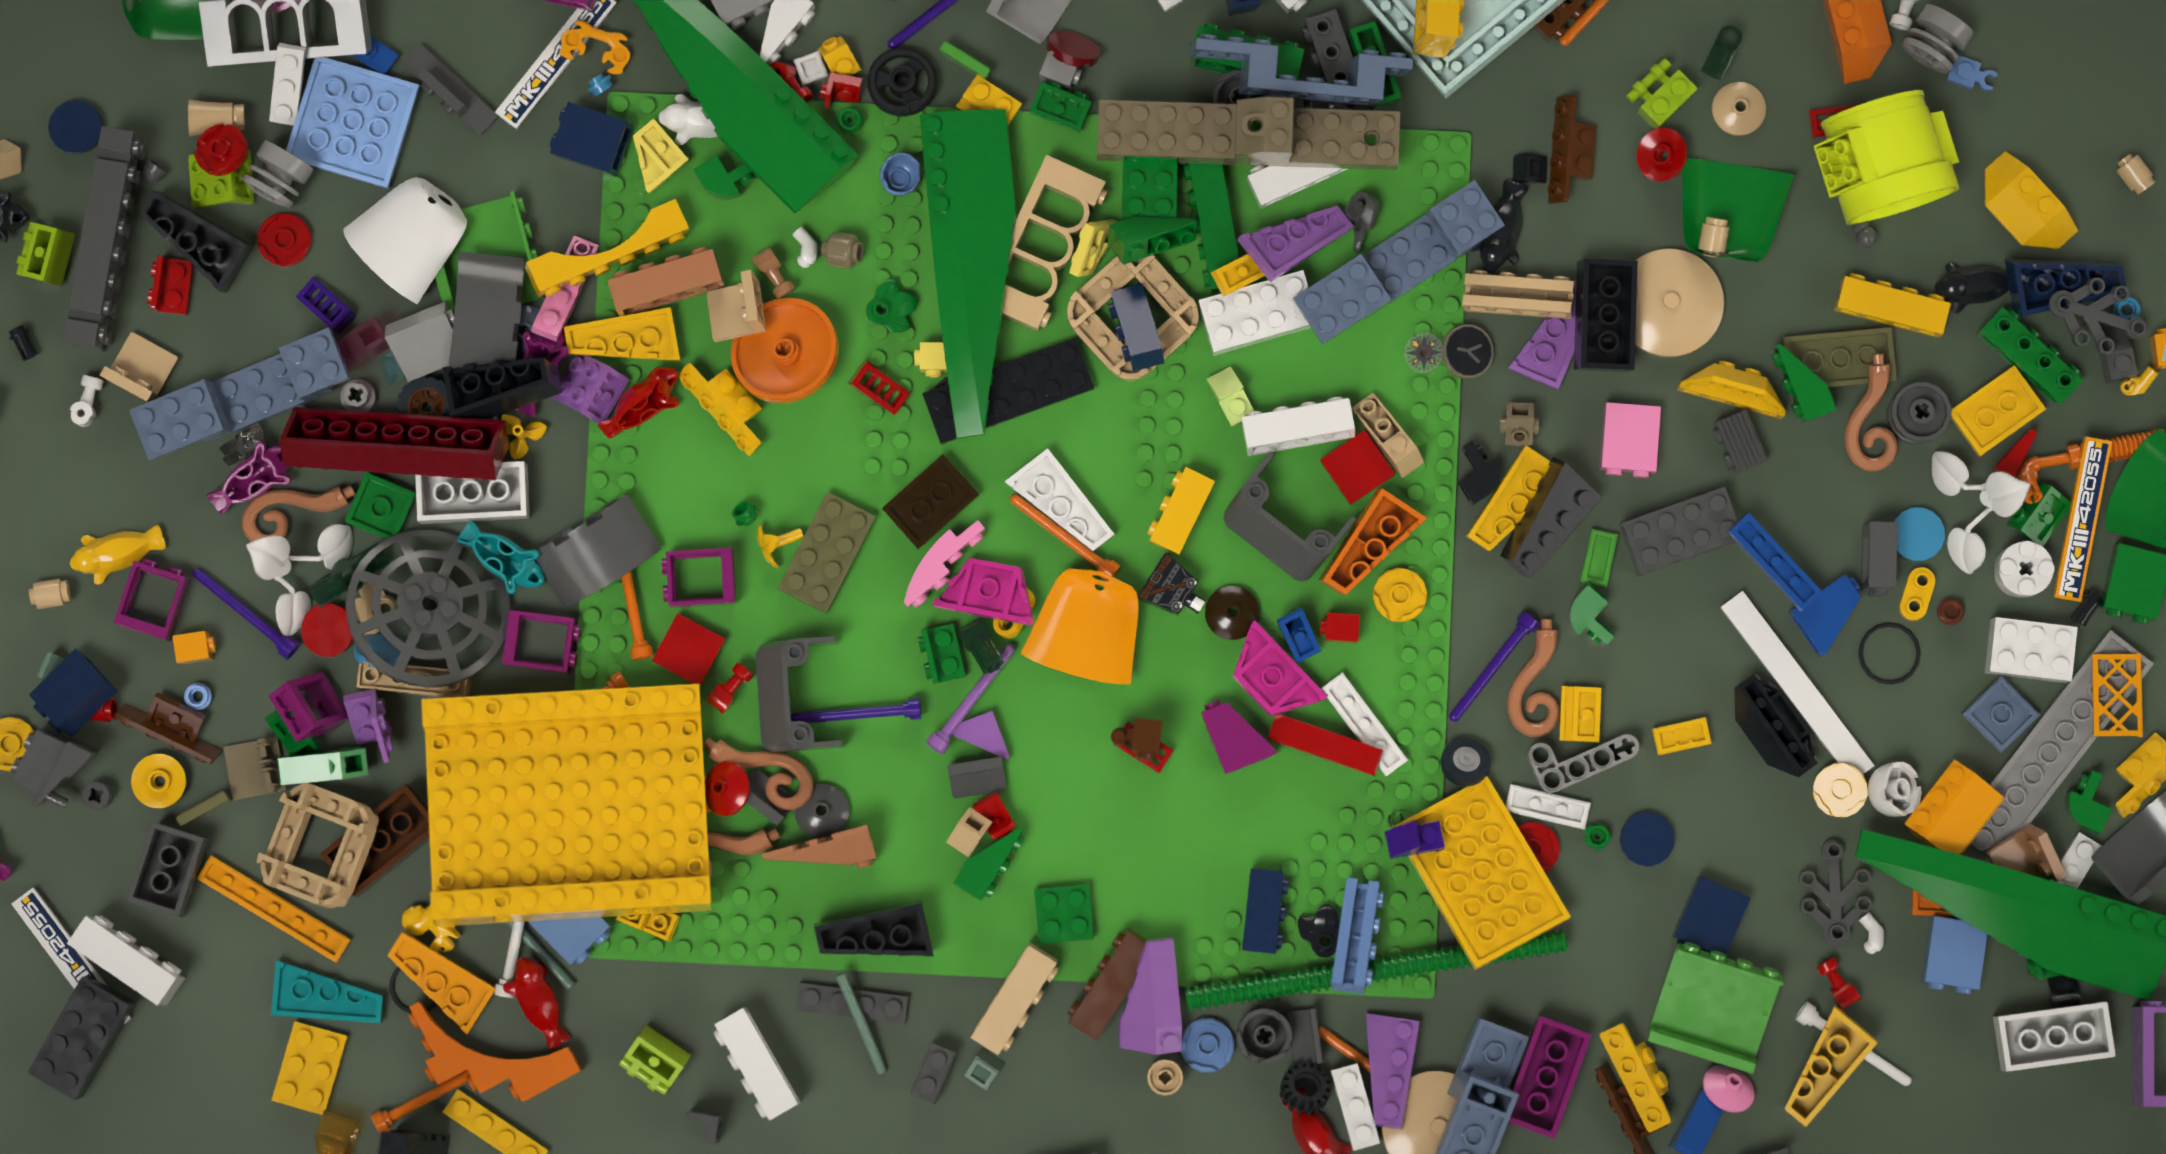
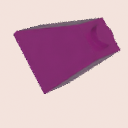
[1201,700,1276,775]

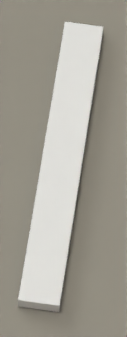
[1720,591,1875,774]

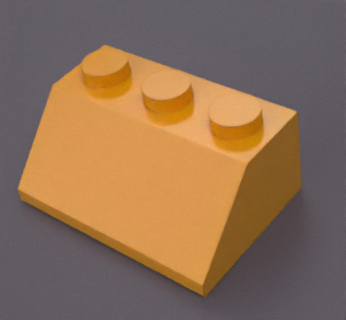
[1904,759,2005,855]

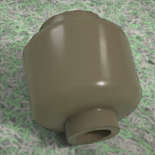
[821,232,864,269]

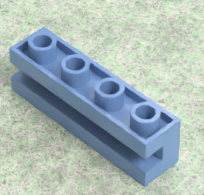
[1331,877,1384,994]

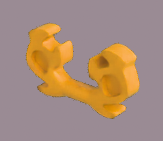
[559,20,630,75]

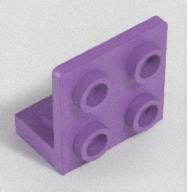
[552,355,630,424]
[343,689,394,763]

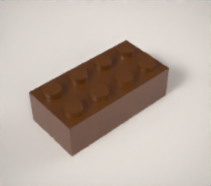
[320,784,430,897]

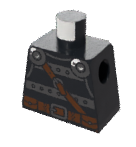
[1137,553,1206,616]

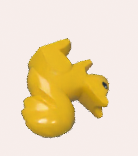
[401,904,461,952]

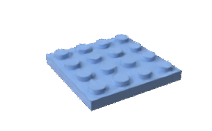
[286,57,420,189]

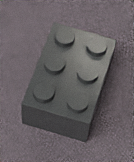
[126,822,209,917]

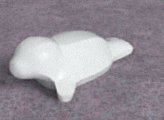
[658,94,718,145]

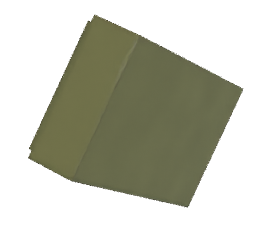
[176,791,233,827]

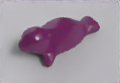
[515,329,569,417]
[207,441,291,515]

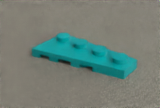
[271,960,384,1023]

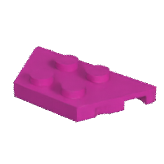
[933,558,1034,626]
[1232,621,1328,716]

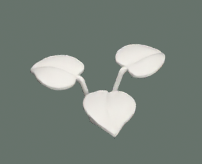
[1932,451,2030,574]
[246,524,353,637]

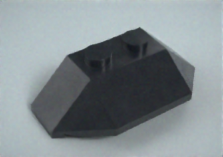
[1734,674,1818,778]

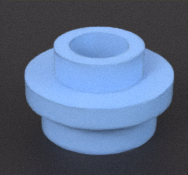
[184,683,212,710]

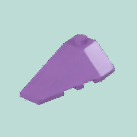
[1118,937,1182,1055]

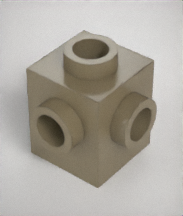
[1500,402,1539,446]

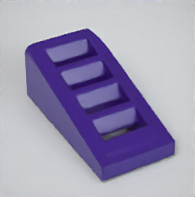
[296,276,356,334]

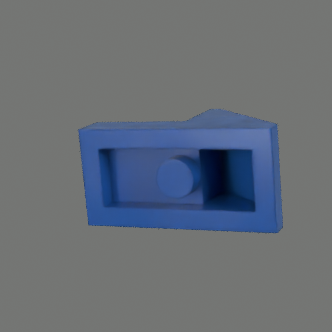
[1277,608,1321,663]

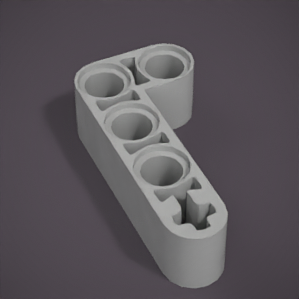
[1526,734,1639,793]

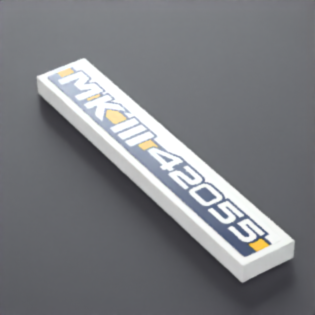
[495,0,617,130]
[12,887,132,1024]

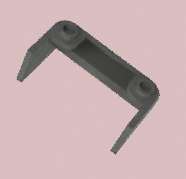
[1224,452,1356,581]
[756,636,844,752]

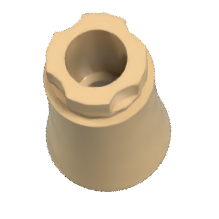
[188,99,245,137]

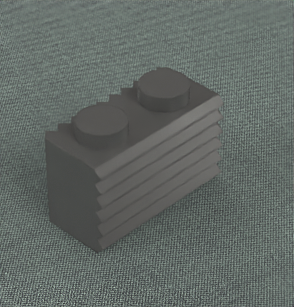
[1712,410,1768,474]
[911,1043,956,1104]

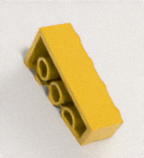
[1785,1005,1878,1127]

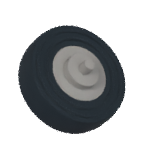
[1441,738,1490,787]

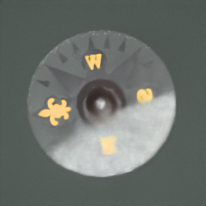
[1404,332,1444,373]

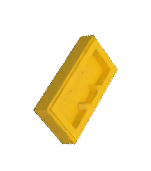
[1652,717,1712,756]

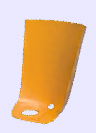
[1020,569,1139,684]

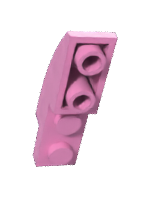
[531,236,599,342]
[904,520,985,608]

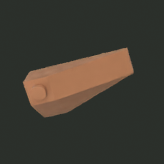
[762,825,877,869]

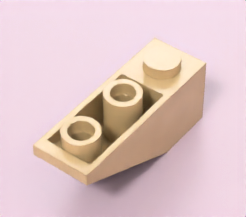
[1351,393,1424,478]

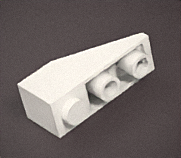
[760,0,815,65]

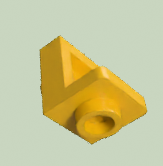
[818,36,861,76]

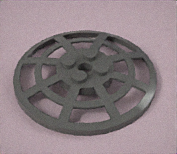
[345,530,510,688]

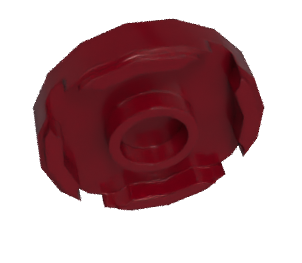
[1046,31,1100,67]

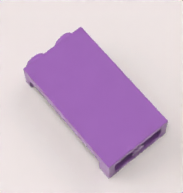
[2132,1001,2166,1107]

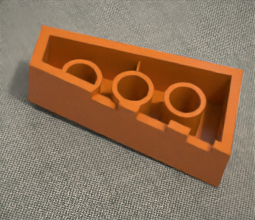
[1318,488,1427,595]

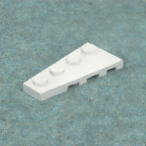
[1005,449,1115,551]

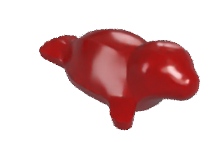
[598,366,679,439]
[503,957,570,1050]
[1281,1087,1351,1154]

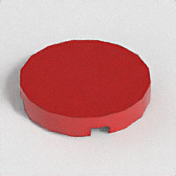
[194,124,248,176]
[257,213,312,267]
[301,603,354,657]
[1517,822,1560,873]

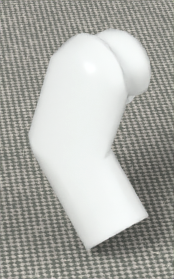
[793,226,818,268]
[1859,912,1884,954]

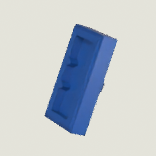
[351,35,400,75]

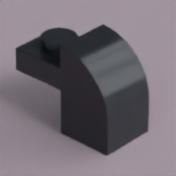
[1457,441,1500,506]

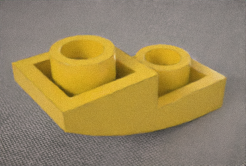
[616,913,681,942]

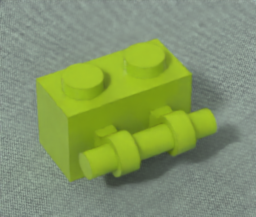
[1626,58,1698,129]
[16,222,75,286]
[619,1025,691,1095]

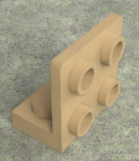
[706,270,766,342]
[100,332,178,402]

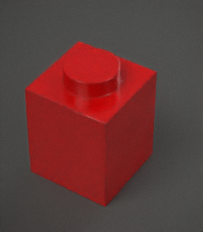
[1319,612,1360,644]

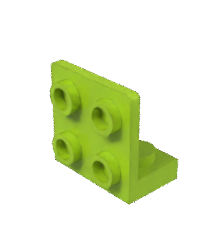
[188,150,254,209]

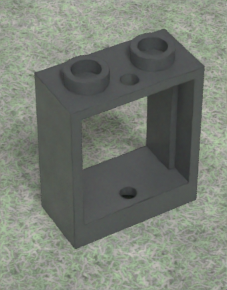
[1861,521,1898,597]

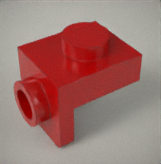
[972,791,1016,840]

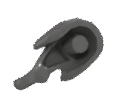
[1345,192,1380,254]

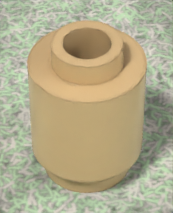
[2116,154,2155,195]
[1698,217,1729,257]
[29,578,71,610]

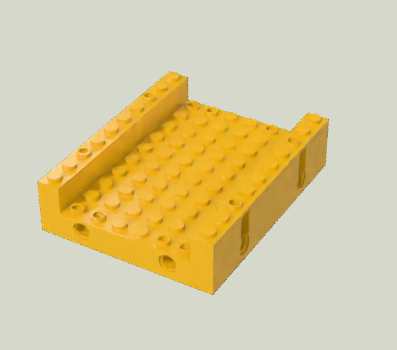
[422,684,712,927]

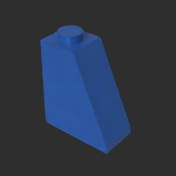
[1788,574,1861,657]
[1668,1089,1723,1154]

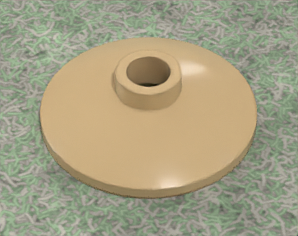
[1712,82,1766,136]

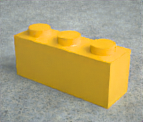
[1147,467,1215,557]

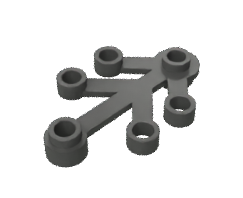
[2049,277,2147,354]
[1798,840,1872,947]

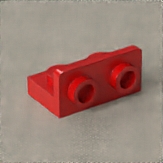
[147,255,194,316]

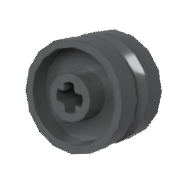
[1887,382,1951,445]

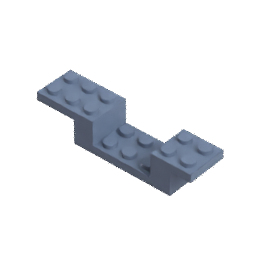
[1188,34,1413,106]
[1292,180,1505,345]
[129,327,350,461]
[1435,1017,1529,1154]

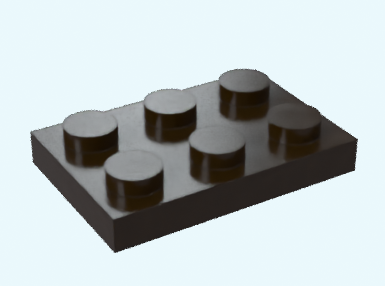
[882,454,979,550]

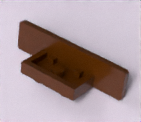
[1548,95,1596,204]
[114,692,222,764]
[1595,1062,1668,1154]

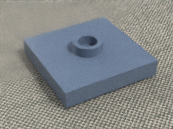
[1961,676,2040,753]

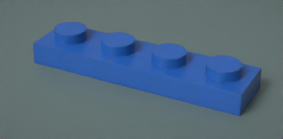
[1727,512,1823,611]

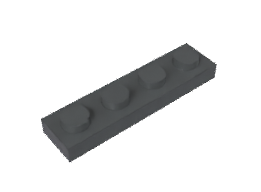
[796,983,909,1024]

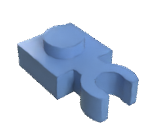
[1946,55,1998,92]

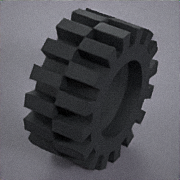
[1279,1061,1332,1116]

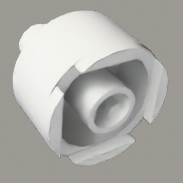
[1994,541,2055,598]

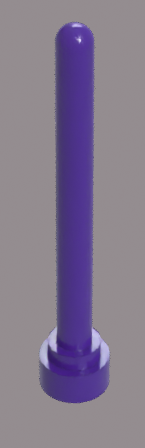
[888,0,958,49]
[192,568,300,660]
[1449,611,1540,722]
[791,697,922,723]

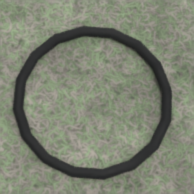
[1858,623,1921,685]

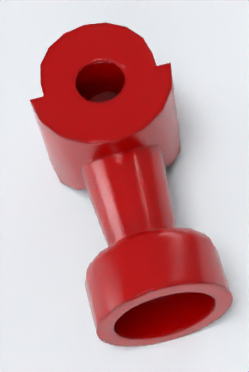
[769,62,814,104]
[706,662,754,714]
[1816,957,1861,1011]

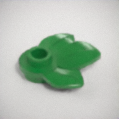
[866,279,918,333]

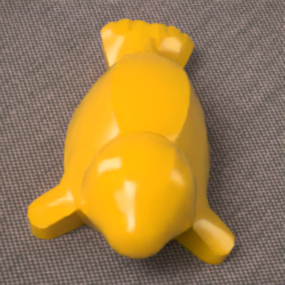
[70,525,166,585]

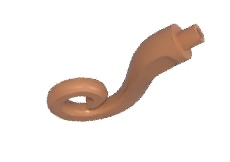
[1844,353,1897,472]
[242,485,356,542]
[1507,619,1559,737]
[703,738,813,810]
[707,828,781,877]

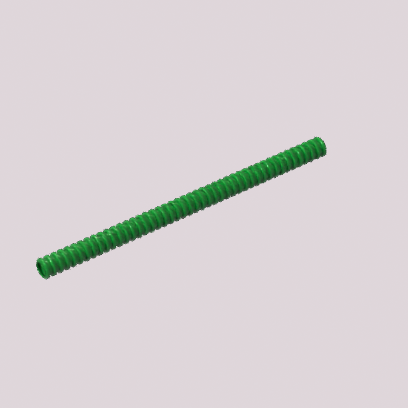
[1185,929,1568,1011]

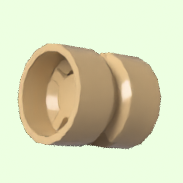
[1147,1059,1183,1096]

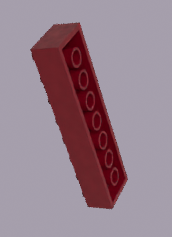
[279,407,509,480]

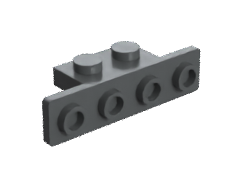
[403,44,498,135]

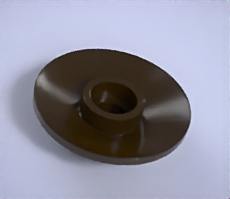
[1205,585,1259,640]

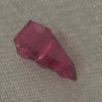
[337,317,390,373]

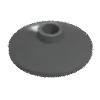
[795,784,849,838]

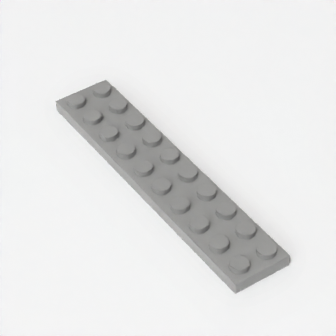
[1962,630,2154,863]

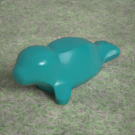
[457,520,545,595]

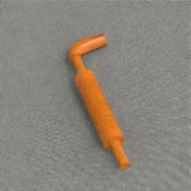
[2017,428,2165,504]

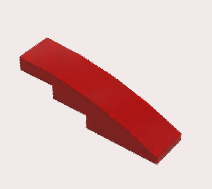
[1267,714,1384,776]

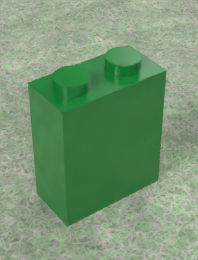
[2099,543,2166,625]

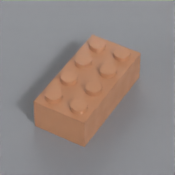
[607,247,725,316]

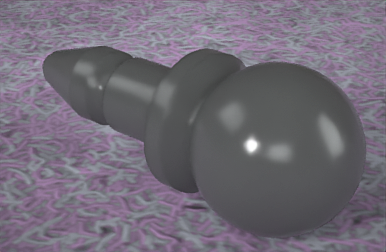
[1852,221,1878,249]

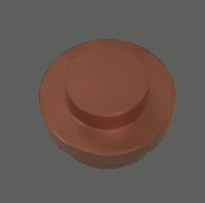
[1937,598,1965,625]

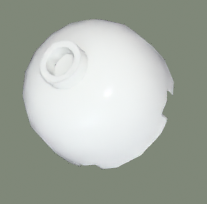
[1868,762,1922,817]

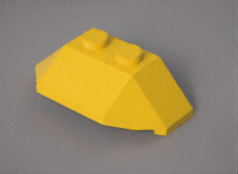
[1984,151,2078,249]
[1677,361,1786,419]

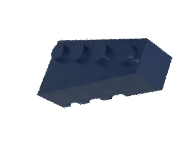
[2004,259,2126,317]

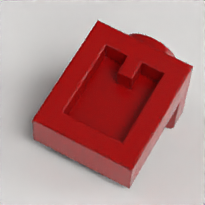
[820,73,862,110]

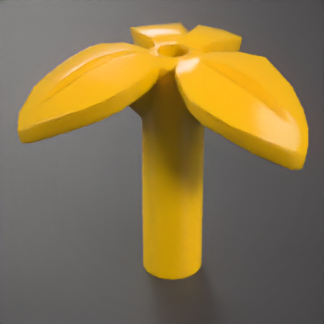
[501,414,547,460]
[757,524,803,568]

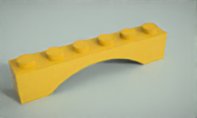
[525,199,689,298]

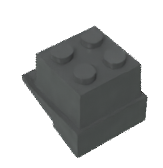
[10,729,98,809]

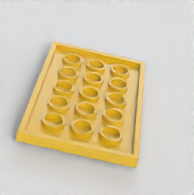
[1393,776,1571,970]

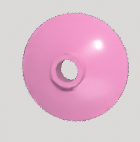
[1703,1065,1755,1113]

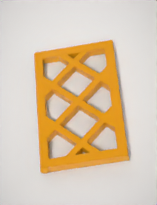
[2091,653,2143,737]

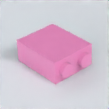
[1599,402,1661,478]

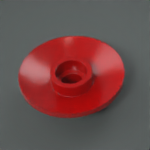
[1636,128,1687,182]
[705,761,750,816]

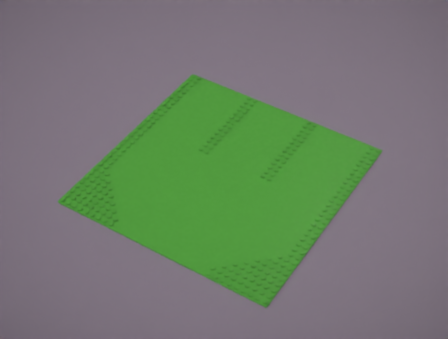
[574,92,1471,999]

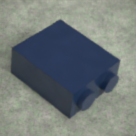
[550,102,634,177]
[29,648,118,737]
[1672,876,1751,955]

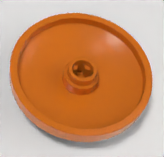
[731,298,839,403]

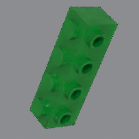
[1977,307,2083,407]

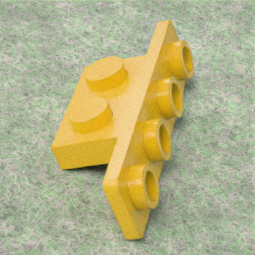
[678,363,762,456]
[2115,732,2166,818]
[1600,1023,1672,1132]

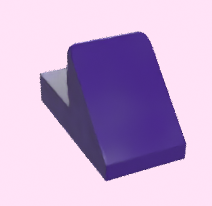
[1384,821,1445,859]

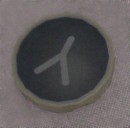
[1440,324,1494,379]

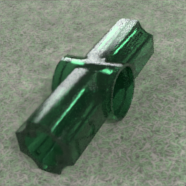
[308,543,389,607]

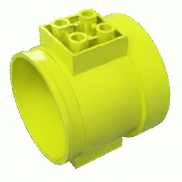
[1814,90,1960,225]

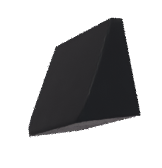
[1513,154,1547,184]
[2047,976,2081,1009]

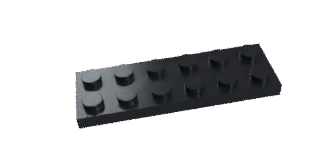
[922,338,1094,445]

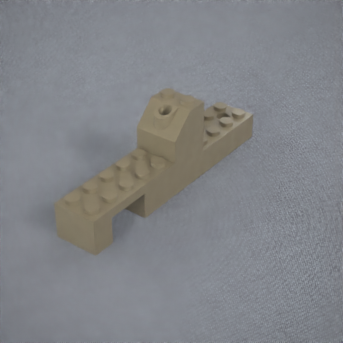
[1097,97,1400,170]

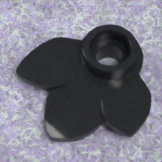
[1298,903,1340,958]

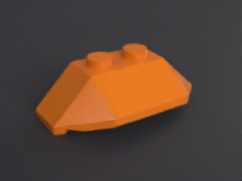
[1822,0,1892,85]

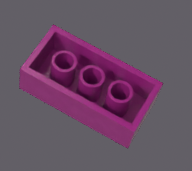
[1509,1016,1592,1139]

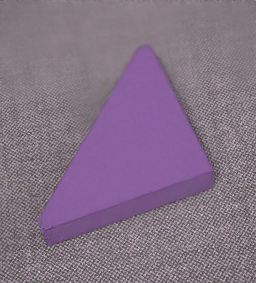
[951,711,1010,760]

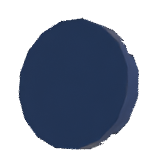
[48,100,103,155]
[1619,812,1675,867]

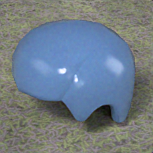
[879,152,921,196]

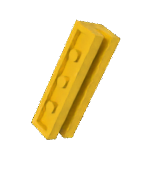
[1834,273,1951,338]

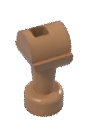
[751,247,796,299]

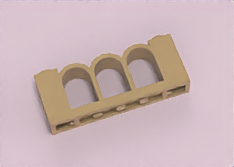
[1002,155,1108,332]

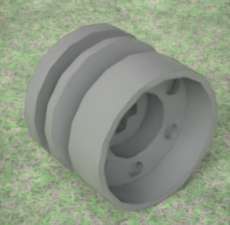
[1901,4,1974,74]
[241,140,314,209]

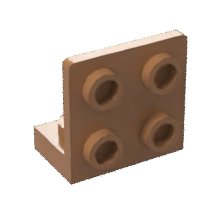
[1987,824,2067,882]

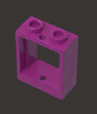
[661,548,736,608]
[113,558,190,641]
[502,610,581,674]
[268,672,349,742]

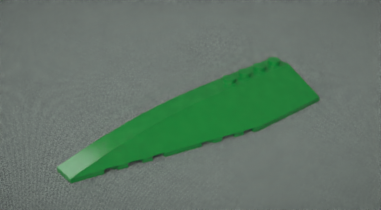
[632,0,858,214]
[920,109,1017,439]
[1855,830,2166,1001]

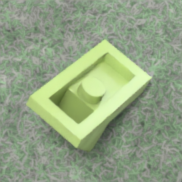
[1206,366,1254,427]

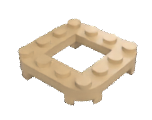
[1067,255,1199,382]
[257,783,379,908]

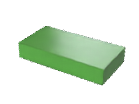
[939,41,991,80]
[1580,529,1618,588]

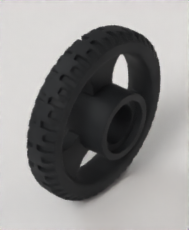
[867,47,937,117]

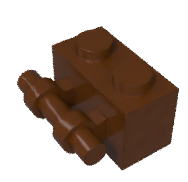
[1111,718,1162,760]

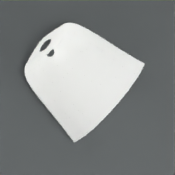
[343,177,467,304]

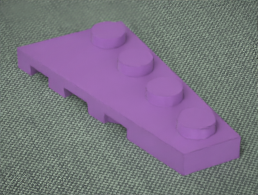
[1237,205,1354,282]
[1508,279,1576,390]
[1366,1013,1420,1130]

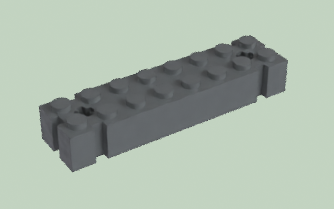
[62,126,146,352]

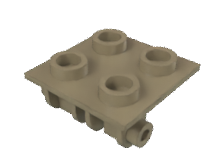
[223,737,287,801]

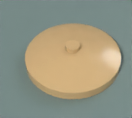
[1635,249,1724,358]
[1380,1071,1456,1154]

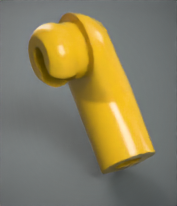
[2120,366,2159,395]

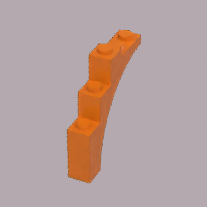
[408,1001,583,1102]

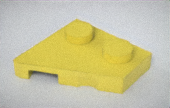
[633,118,689,194]
[1069,219,1118,277]

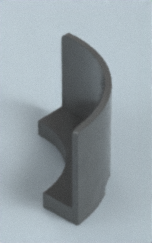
[449,252,524,368]
[535,494,661,606]
[2091,791,2166,906]

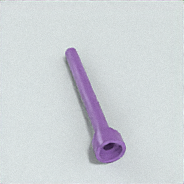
[925,644,1015,755]

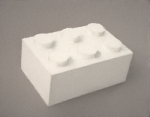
[1985,617,2078,683]

